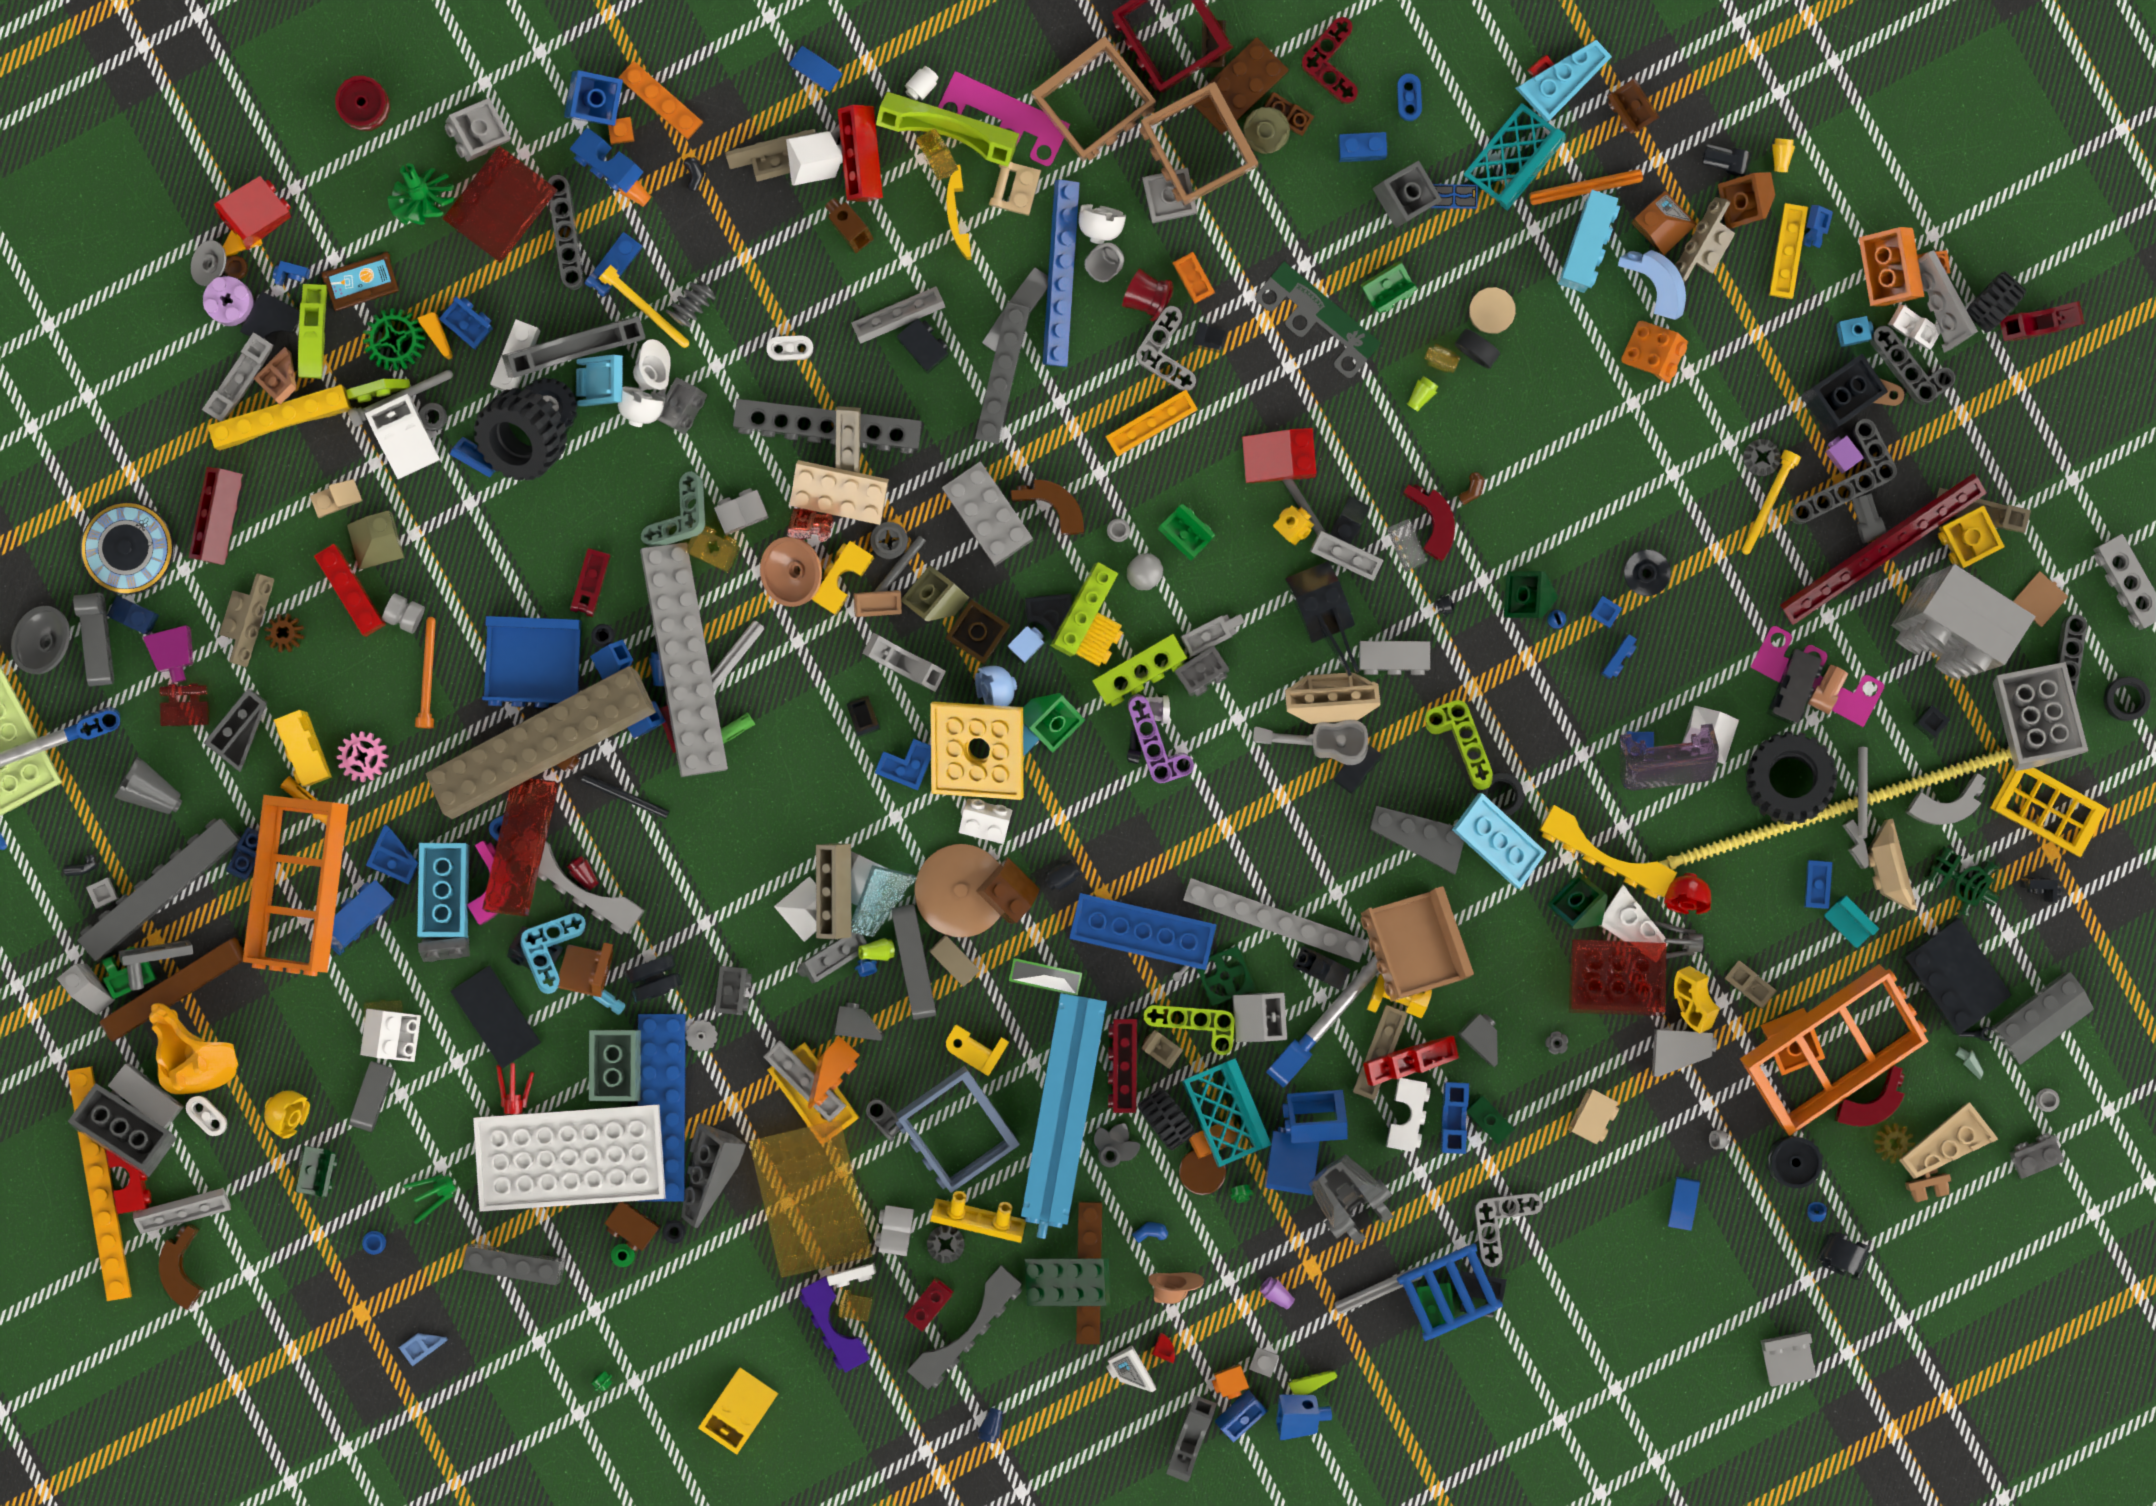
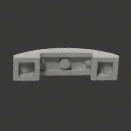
[202,332,273,422]

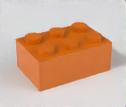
[1859,227,1924,307]

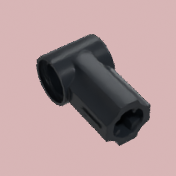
[1702,144,1751,177]

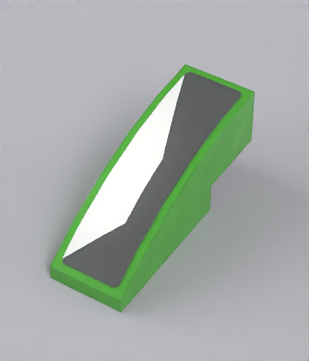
[1009,958,1082,996]

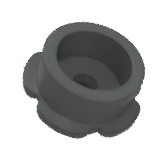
[1545,1031,1568,1054]

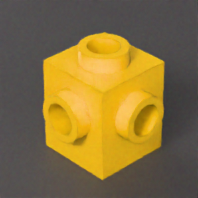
[1273,506,1314,545]

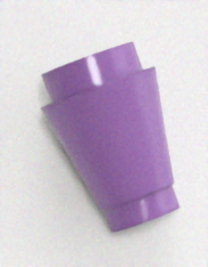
[1259,1277,1295,1310]

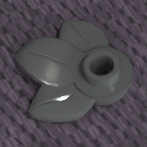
[1094,1123,1140,1167]

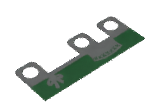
[1255,261,1382,378]

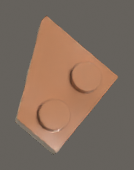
[253,347,296,405]

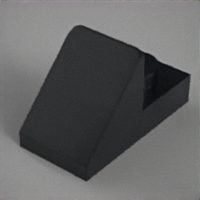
[1330,496,1371,544]

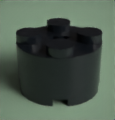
[1815,1232,1870,1280]

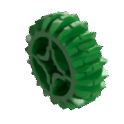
[363,308,426,371]

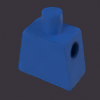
[1276,1395,1332,1440]

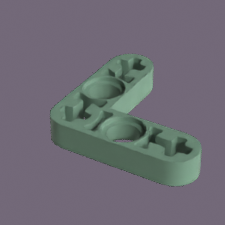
[641,471,705,547]

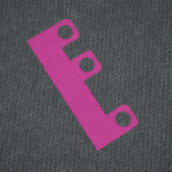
[938,71,1070,166]
[1750,626,1884,727]

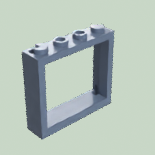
[896,1066,1020,1193]

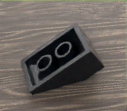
[1800,354,1888,434]

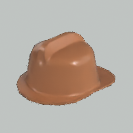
[1148,1272,1204,1304]

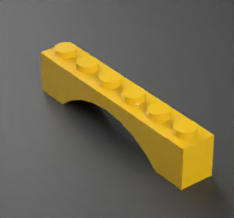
[208,385,352,451]
[1539,805,1677,899]

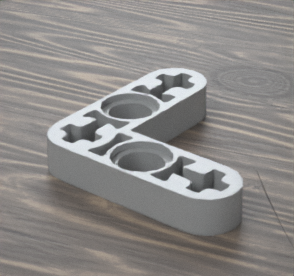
[1136,306,1196,392]
[1475,1193,1543,1267]

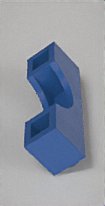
[590,639,666,739]

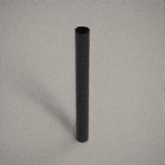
[581,773,669,819]

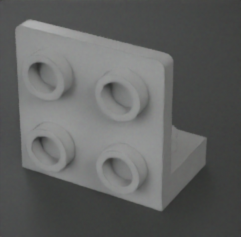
[1760,1331,1816,1387]

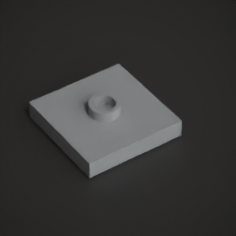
[1142,168,1197,223]

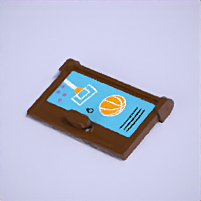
[321,251,399,311]

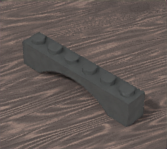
[975,302,1031,444]
[502,316,646,378]
[907,1264,1022,1390]

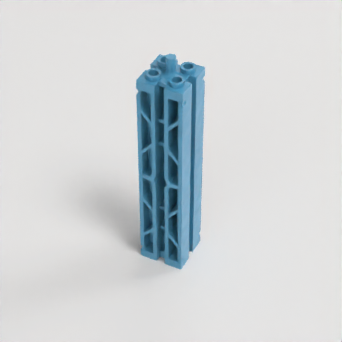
[1021,993,1107,1239]

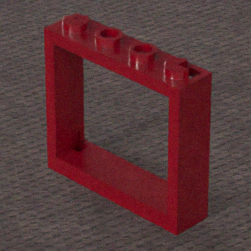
[1112,0,1234,93]

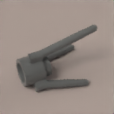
[1647,921,1703,962]

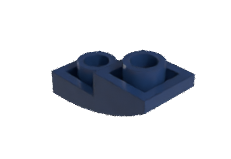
[226,827,259,882]

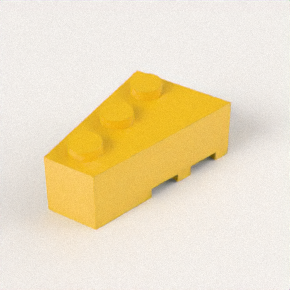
[274,710,332,787]

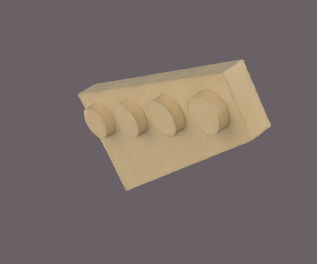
[1899,1102,1998,1179]

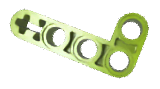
[1425,700,1493,790]
[1143,1005,1235,1055]

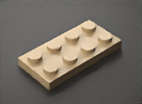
[789,460,889,525]

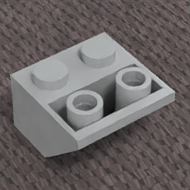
[1232,992,1287,1042]

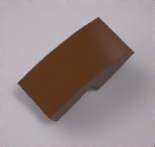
[1263,92,1314,136]

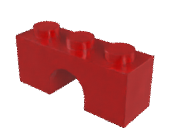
[106,1150,152,1214]

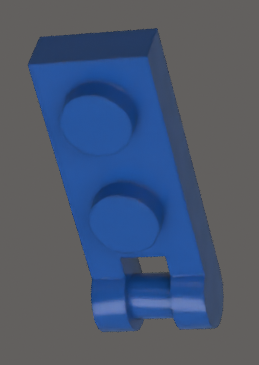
[585,232,643,298]

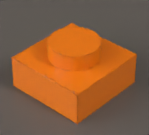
[608,117,634,145]

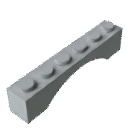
[513,830,645,935]

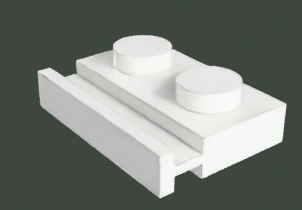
[827,1263,876,1288]

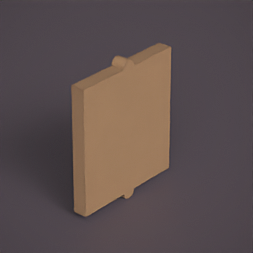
[2013,571,2069,627]

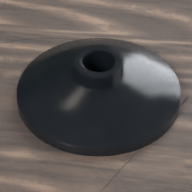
[1624,550,1671,596]

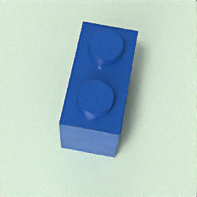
[1338,132,1387,162]

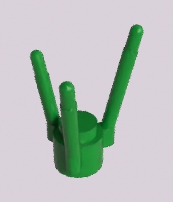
[403,1173,457,1224]

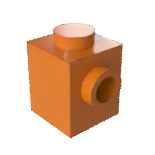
[1212,1364,1249,1399]

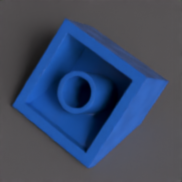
[564,70,623,126]

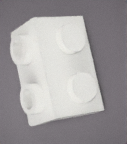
[959,799,1012,844]

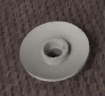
[191,240,226,286]

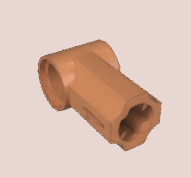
[1808,665,1848,715]

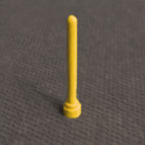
[598,265,689,348]
[1742,450,1801,555]

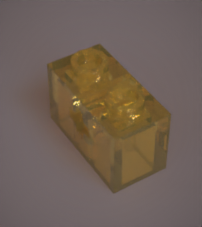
[915,128,959,181]
[685,526,740,573]

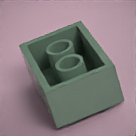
[589,1030,641,1101]

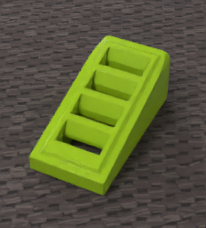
[1287,1370,1337,1395]

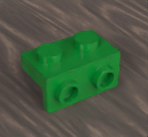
[1360,261,1418,313]
[1158,504,1215,561]

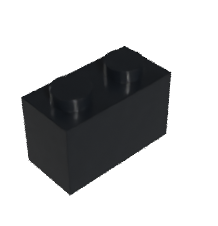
[897,318,949,374]

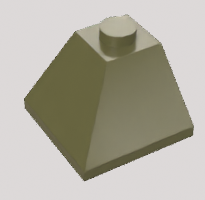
[347,511,404,570]
[901,565,970,621]

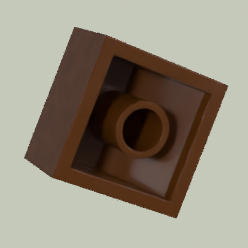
[976,857,1040,923]

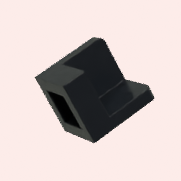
[1193,322,1225,353]
[1913,705,1950,739]

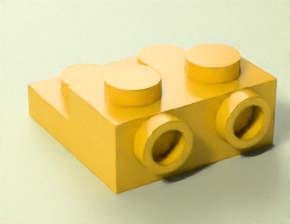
[1938,505,2005,568]

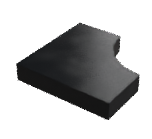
[240,291,300,340]
[1025,593,1072,641]

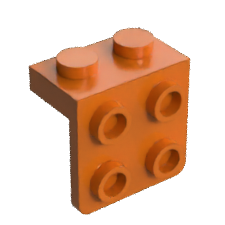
[1621,321,1688,384]

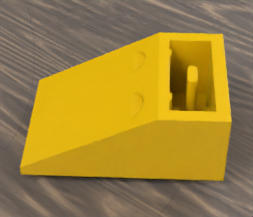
[699,1367,779,1454]

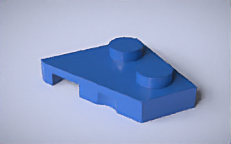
[366,825,419,885]

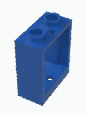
[1283,1090,1348,1143]

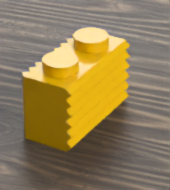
[1076,613,1124,667]

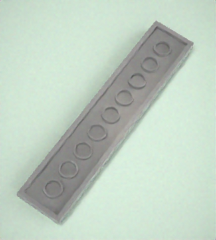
[640,542,728,777]

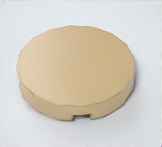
[1469,287,1516,334]

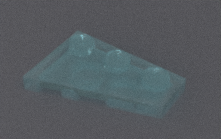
[851,865,917,937]

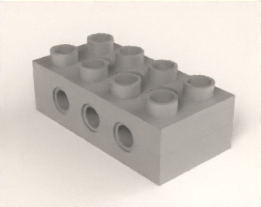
[1891,564,2036,681]

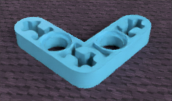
[520,913,586,994]

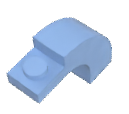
[1618,250,1686,320]

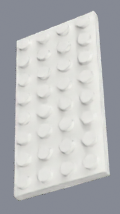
[473,1105,666,1211]

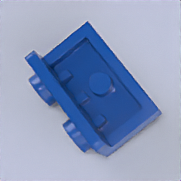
[439,296,493,350]

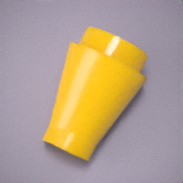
[1772,138,1795,172]

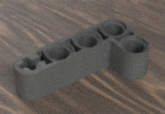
[1870,326,1955,405]
[73,593,114,687]

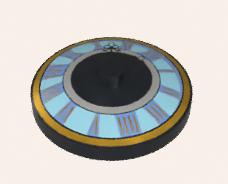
[80,502,175,595]

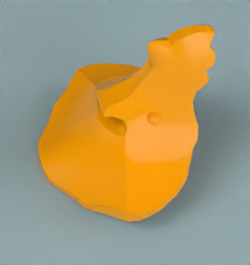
[149,1003,238,1094]

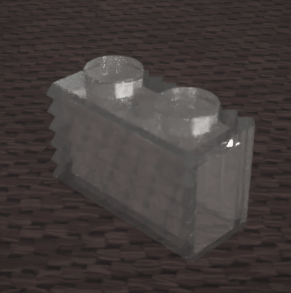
[1387,519,1427,572]

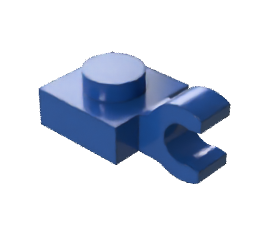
[1802,205,1833,248]

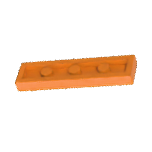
[618,61,703,140]

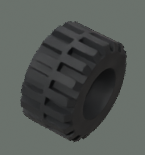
[1967,271,2026,333]
[1138,1087,1195,1151]

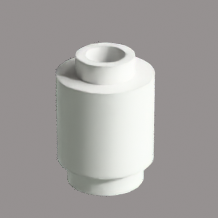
[905,66,939,101]

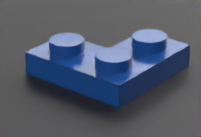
[875,739,931,791]

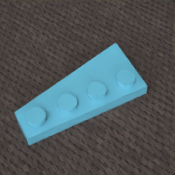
[1515,40,1612,122]

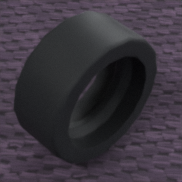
[1455,329,1500,369]
[2103,676,2151,721]
[1479,773,1524,816]

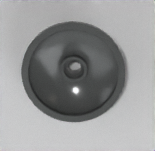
[11,606,70,674]

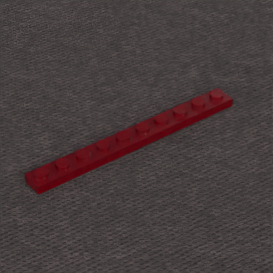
[1780,473,1986,625]

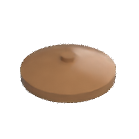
[915,844,1001,937]

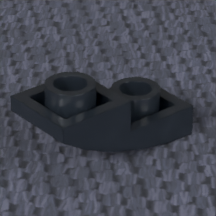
[1334,744,1382,794]

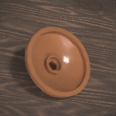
[760,537,822,607]

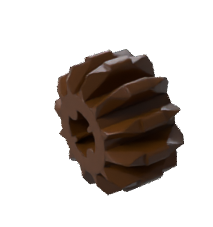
[264,613,305,653]

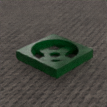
[1197,945,1255,1006]

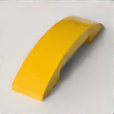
[947,165,972,260]

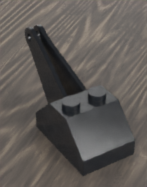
[1285,561,1359,677]

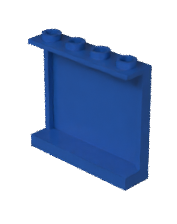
[482,616,582,708]

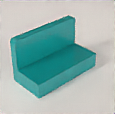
[1824,896,1879,948]

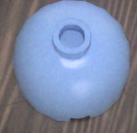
[975,666,1017,706]

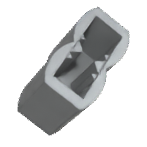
[714,488,769,535]
[875,1205,914,1256]

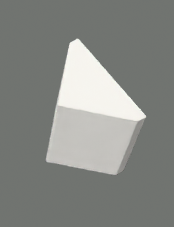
[786,131,843,185]

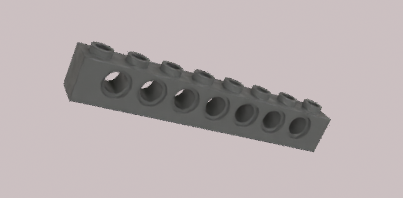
[733,399,922,454]

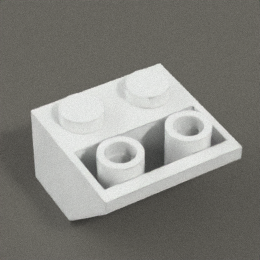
[360,1009,421,1062]

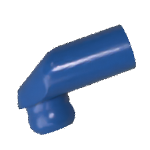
[1132,1222,1168,1243]

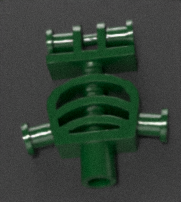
[1924,846,2000,917]

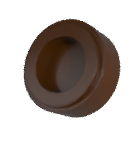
[224,256,248,280]

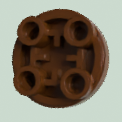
[1179,1150,1226,1195]

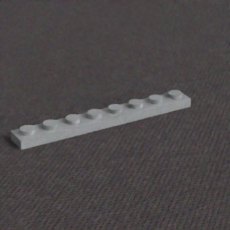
[1183,878,1367,962]

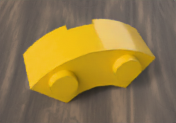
[1674,966,1720,1034]

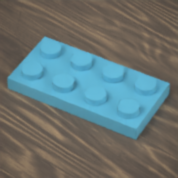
[1452,793,1546,889]

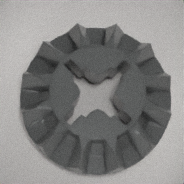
[1743,439,1781,476]
[871,522,908,559]
[927,1225,965,1263]

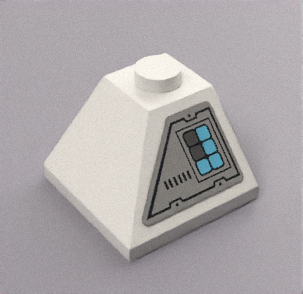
[1106,1345,1156,1392]

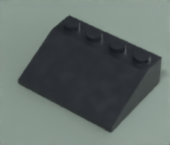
[1901,918,2012,1035]

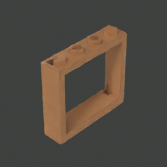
[1032,36,1156,162]
[1139,82,1258,206]

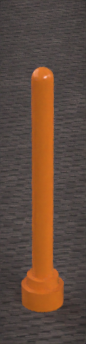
[415,617,436,729]

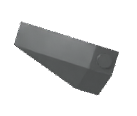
[681,1123,746,1228]

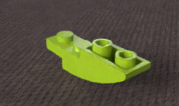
[298,284,327,379]

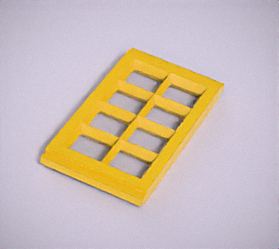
[1990,765,2107,857]

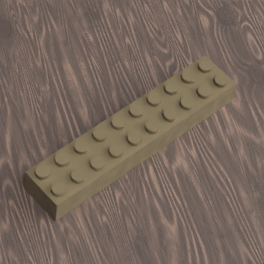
[425,666,656,819]

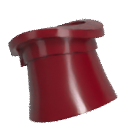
[1122,268,1173,322]

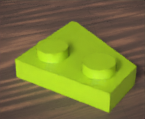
[346,379,411,403]

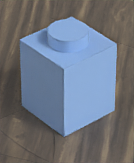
[1008,626,1044,663]

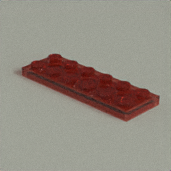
[482,779,559,916]

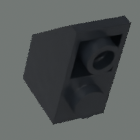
[1292,946,1351,990]

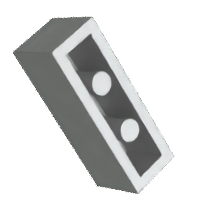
[1359,641,1430,675]
[108,1063,184,1129]

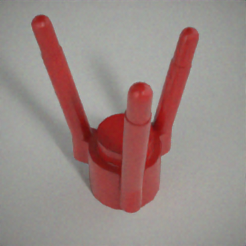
[496,1063,534,1114]

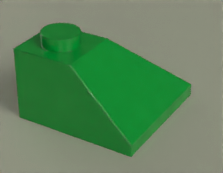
[1023,693,1085,753]

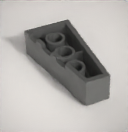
[1369,806,1464,875]

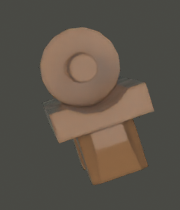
[1905,1168,1951,1202]

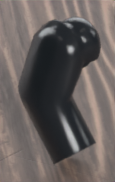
[64,854,98,877]

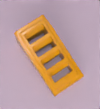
[417,312,453,360]

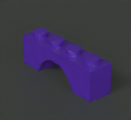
[799,1275,871,1373]

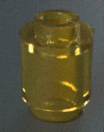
[1424,344,1460,373]

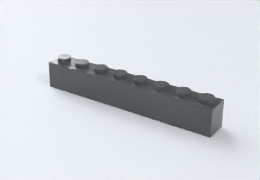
[77,818,241,961]

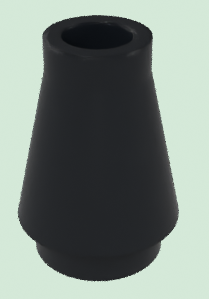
[591,624,614,647]

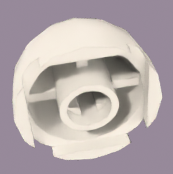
[1079,204,1126,244]
[618,387,665,427]

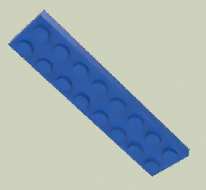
[638,1014,686,1201]

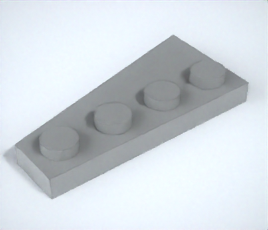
[1918,250,1978,353]

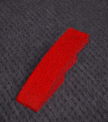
[1363,1036,1459,1086]

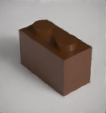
[604,1201,660,1251]

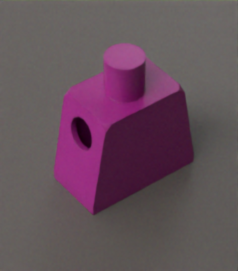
[143,626,193,683]

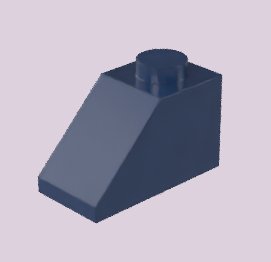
[107,595,159,635]

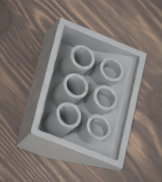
[1993,662,2088,771]

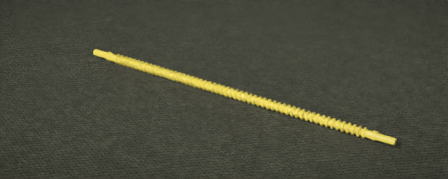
[1659,746,2012,870]

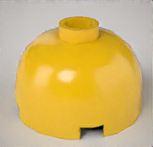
[264,1091,310,1139]

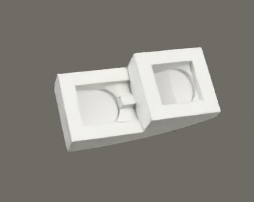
[1888,305,1939,350]

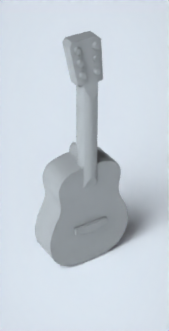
[1253,720,1368,765]

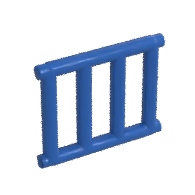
[1397,1243,1503,1341]

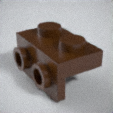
[1607,78,1660,134]

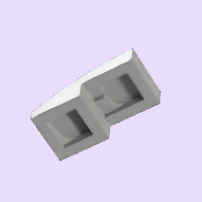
[1842,820,1869,869]

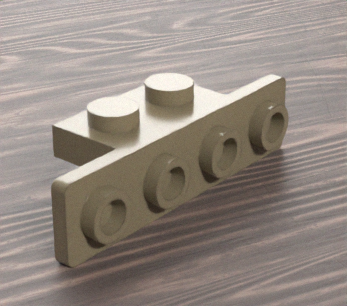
[725,129,816,182]
[1675,197,1735,282]
[219,573,274,667]

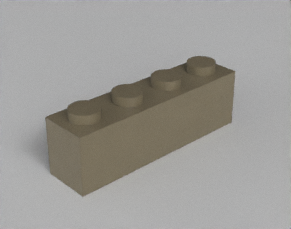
[816,843,851,939]

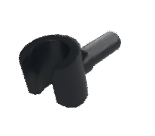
[1127,730,1141,764]
[1959,1027,1993,1041]

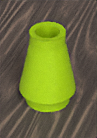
[1407,376,1439,411]
[858,938,895,961]

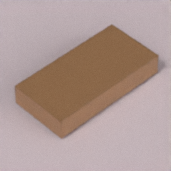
[854,590,902,617]

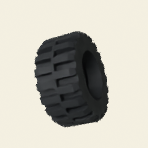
[474,388,567,481]
[1745,731,1838,825]

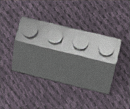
[1991,972,2094,1065]

